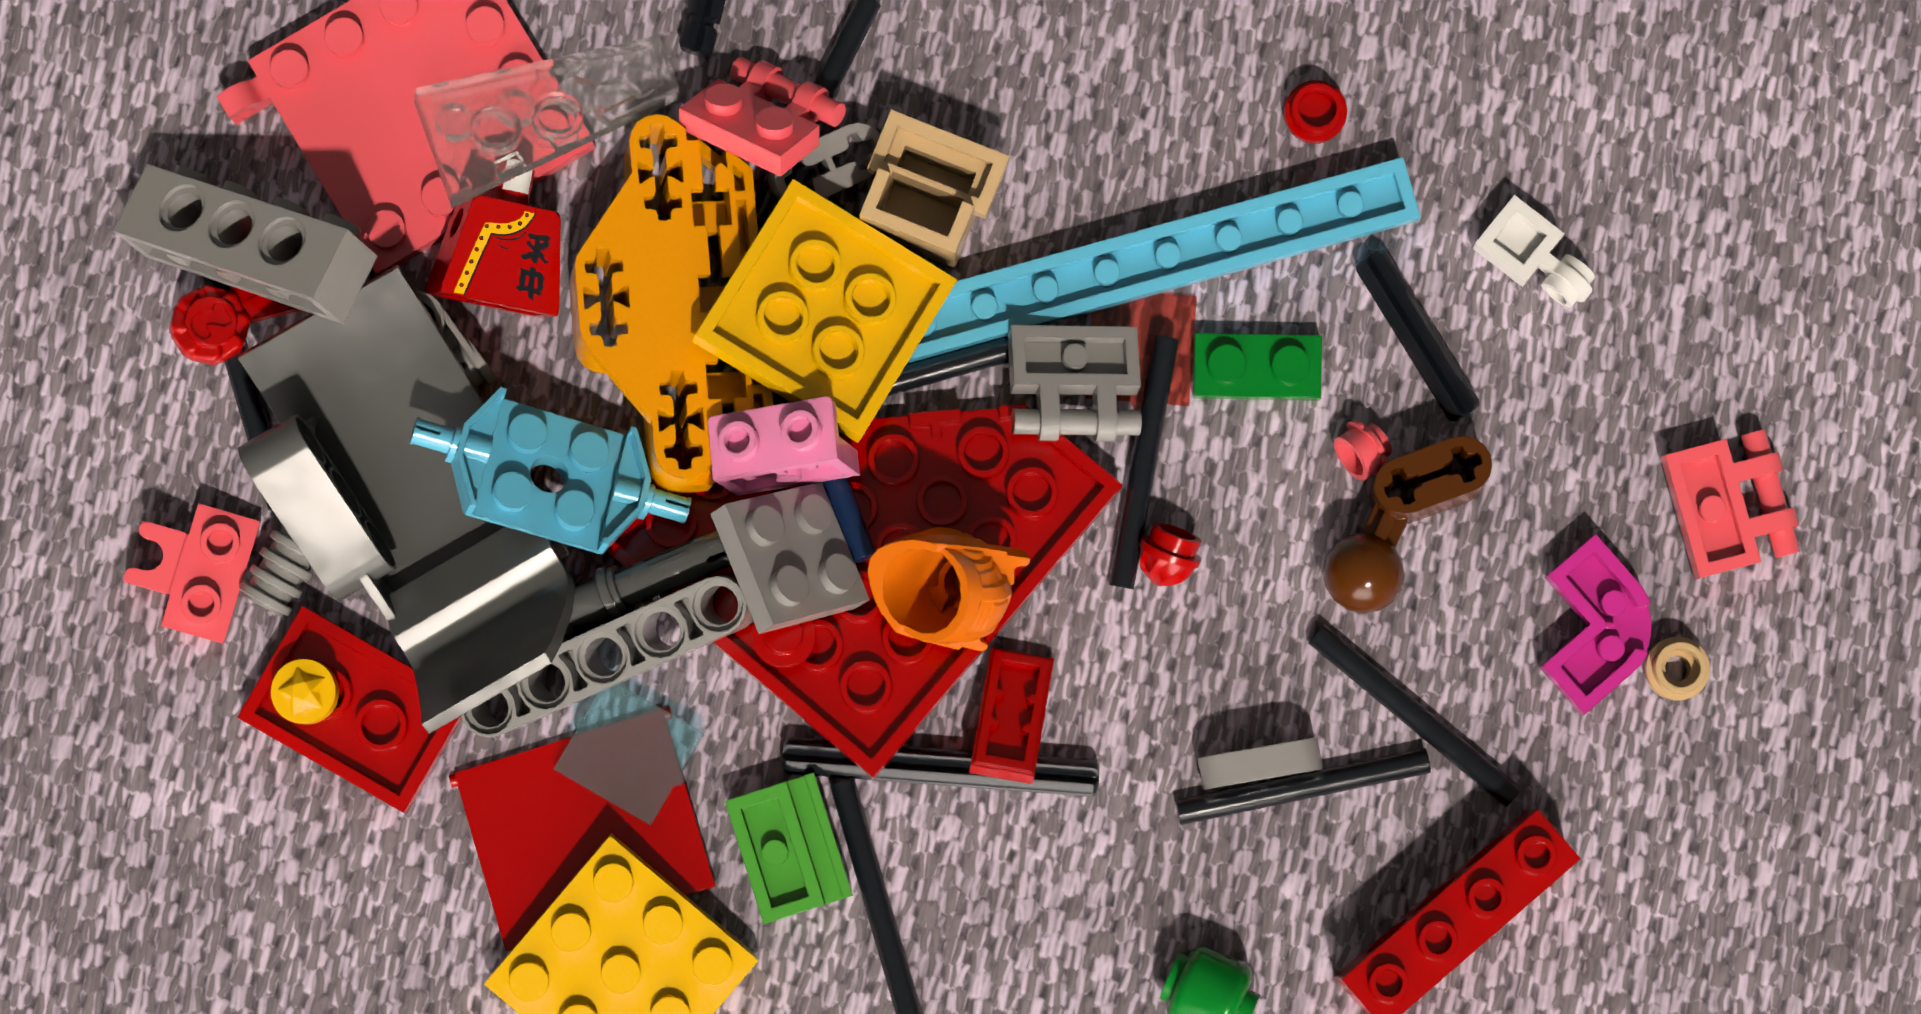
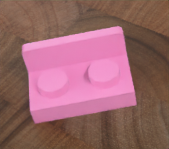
[708,396,860,496]

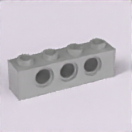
[113,164,378,324]

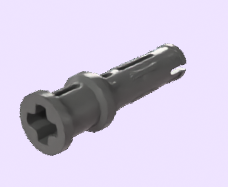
[564,530,731,640]

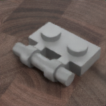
[1008,325,1142,442]

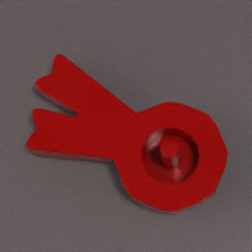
[169,285,301,365]

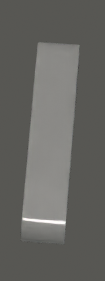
[461,572,754,738]

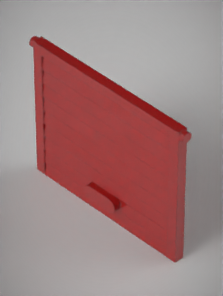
[449,707,716,952]

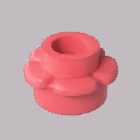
[1334,420,1392,481]

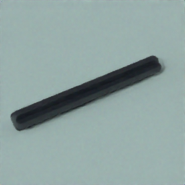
[782,737,1099,797]

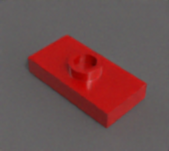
[969,647,1054,784]

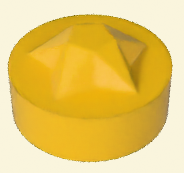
[271,659,339,725]

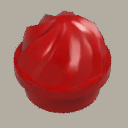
[1139,522,1202,586]

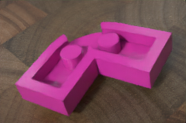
[1539,534,1652,715]

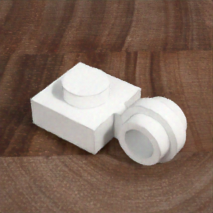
[1473,195,1595,308]

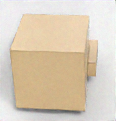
[859,109,1010,269]

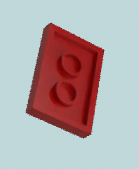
[237,606,462,813]

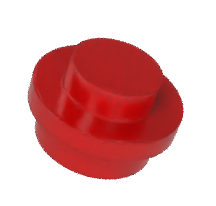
[1284,80,1347,144]
[751,620,816,668]

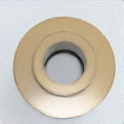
[1644,637,1710,701]

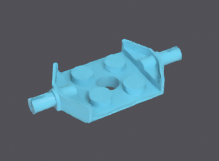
[409,387,692,555]

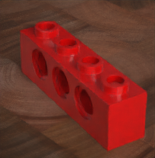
[1334,809,1581,1014]

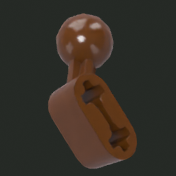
[1323,436,1492,613]

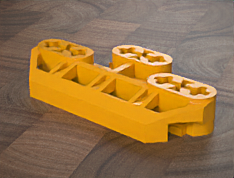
[569,114,773,494]

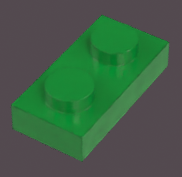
[1193,333,1322,401]

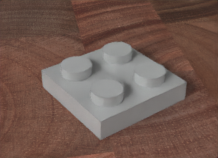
[711,482,870,634]

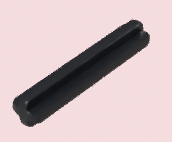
[1356,249,1480,422]

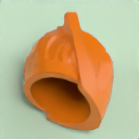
[868,527,1030,652]

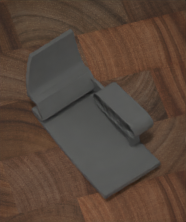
[238,265,575,734]

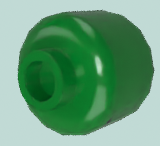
[1159,945,1260,1014]

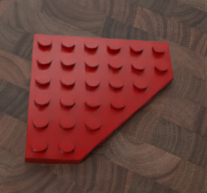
[605,404,1122,779]

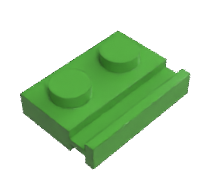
[725,773,853,925]

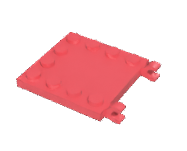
[216,0,596,276]

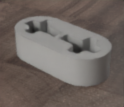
[768,123,880,200]
[1198,737,1323,790]

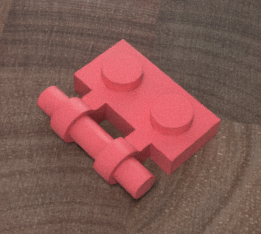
[679,57,846,177]
[1660,429,1800,580]

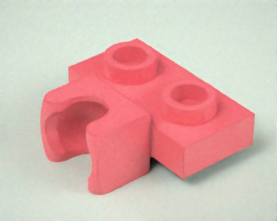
[123,503,261,644]

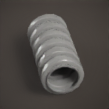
[239,525,313,616]

